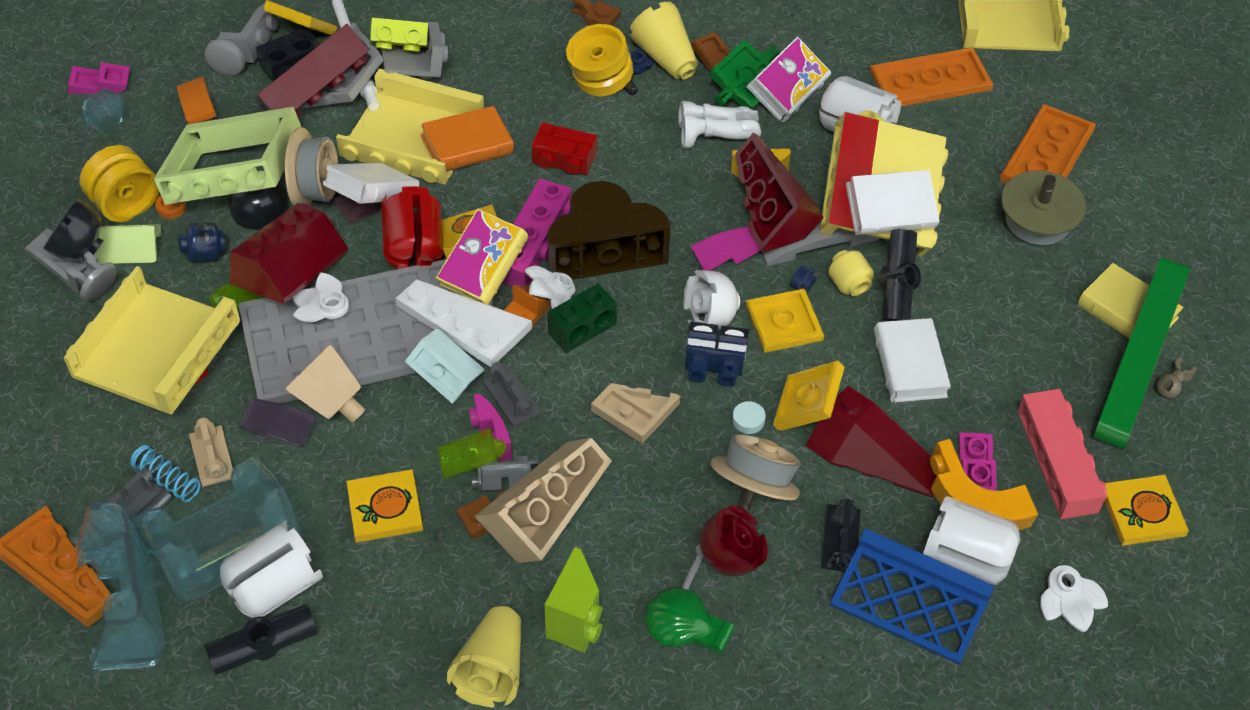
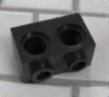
[256,27,320,82]

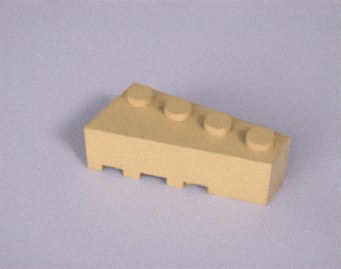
[475,438,612,563]

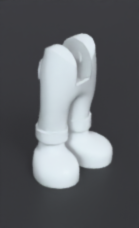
[678,101,761,149]

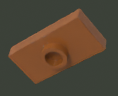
[691,31,731,71]

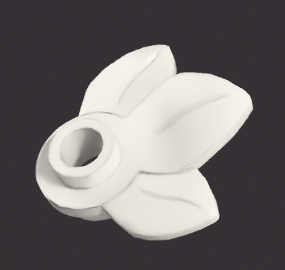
[525,266,575,309]
[293,273,349,322]
[1040,565,1108,632]

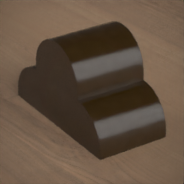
[547,181,670,280]

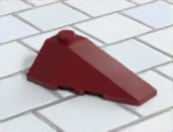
[735,133,824,252]
[805,385,937,498]

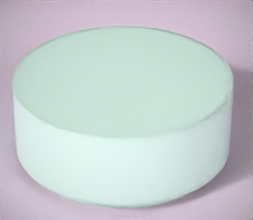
[733,401,766,434]

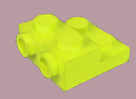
[369,18,428,52]

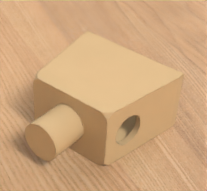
[285,344,366,423]

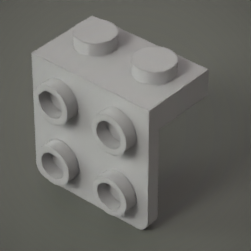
[381,22,448,79]

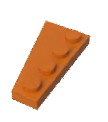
[0,505,115,628]

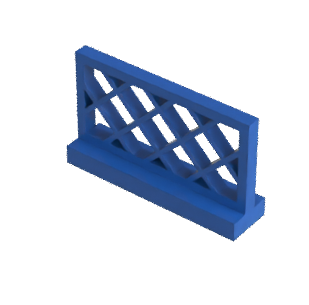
[830,528,995,665]

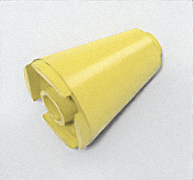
[629,2,698,80]
[447,606,521,708]

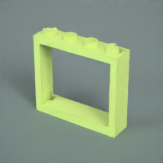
[154,107,301,205]

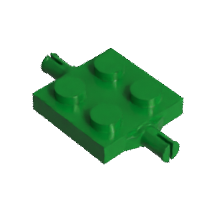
[708,40,779,110]

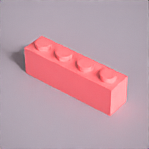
[1018,389,1107,519]

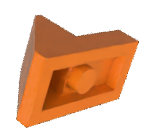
[503,285,551,327]

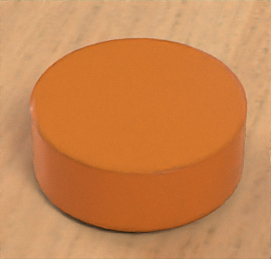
[155,195,186,219]

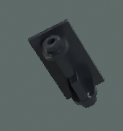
[821,499,861,572]

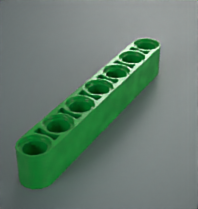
[1093,257,1191,450]

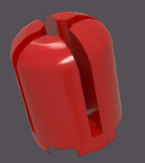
[381,186,444,270]

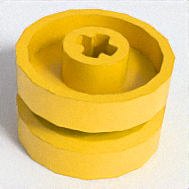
[566,24,634,97]
[79,145,159,223]

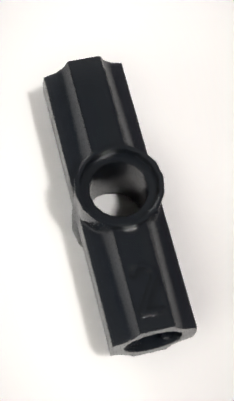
[879,229,921,322]
[204,604,318,675]

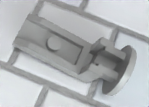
[205,4,279,76]
[25,228,117,302]

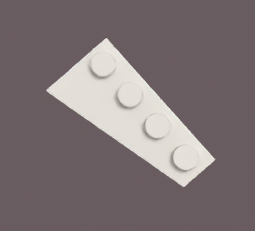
[395,279,532,367]

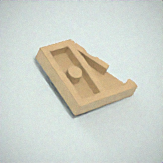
[591,383,680,444]

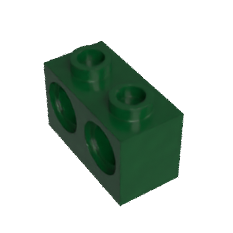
[547,283,617,353]

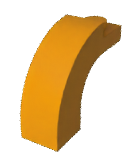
[930,439,1038,530]

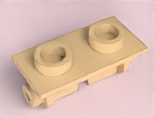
[189,418,235,488]

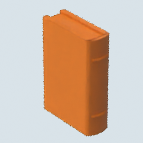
[421,106,514,171]

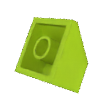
[544,547,603,653]

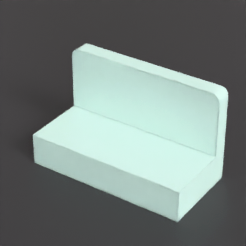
[405,329,484,404]

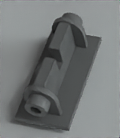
[482,362,542,427]
[471,456,538,492]
[91,468,164,536]

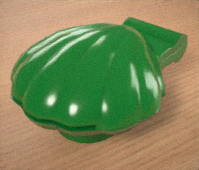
[644,587,735,654]

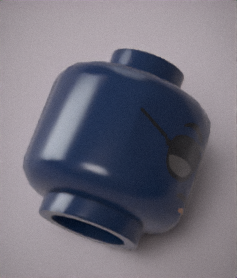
[179,223,225,263]

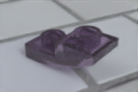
[239,398,316,448]

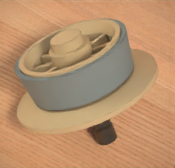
[282,127,338,206]
[710,435,801,512]

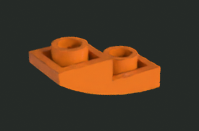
[177,76,216,124]

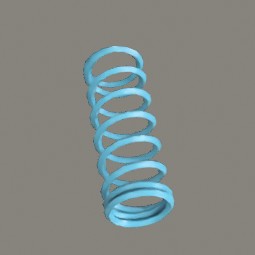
[130,445,201,502]

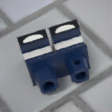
[685,321,750,387]

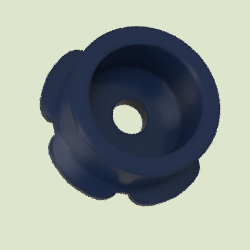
[790,265,817,293]

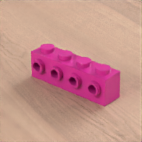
[502,178,572,286]

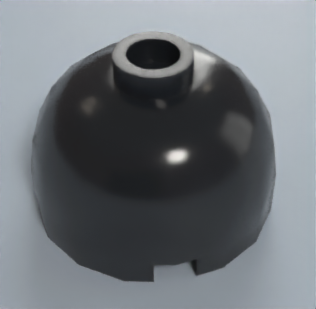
[228,181,289,230]
[43,199,103,261]

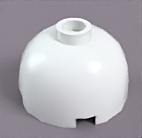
[683,270,740,330]

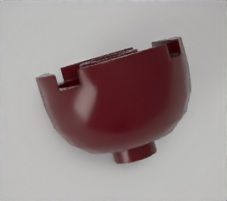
[699,505,768,576]

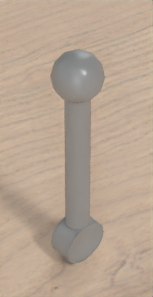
[681,544,704,589]

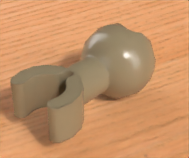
[1156,358,1197,399]

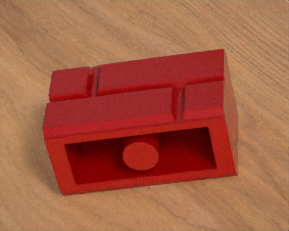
[532,122,598,175]

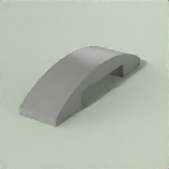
[760,221,879,266]

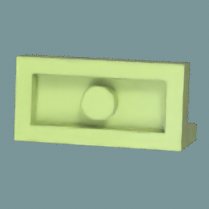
[94,224,161,264]

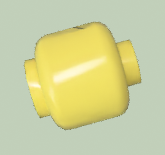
[829,250,874,296]

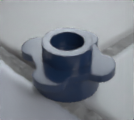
[630,49,653,74]

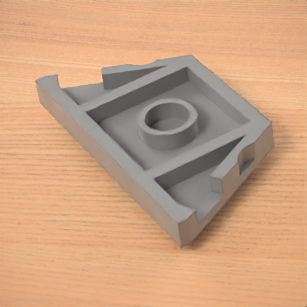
[301,23,384,108]

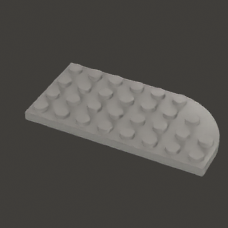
[238,259,493,408]

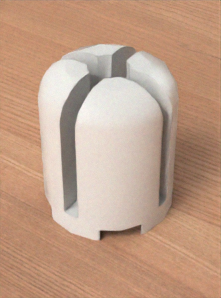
[819,76,901,132]
[923,496,1021,585]
[220,520,323,618]

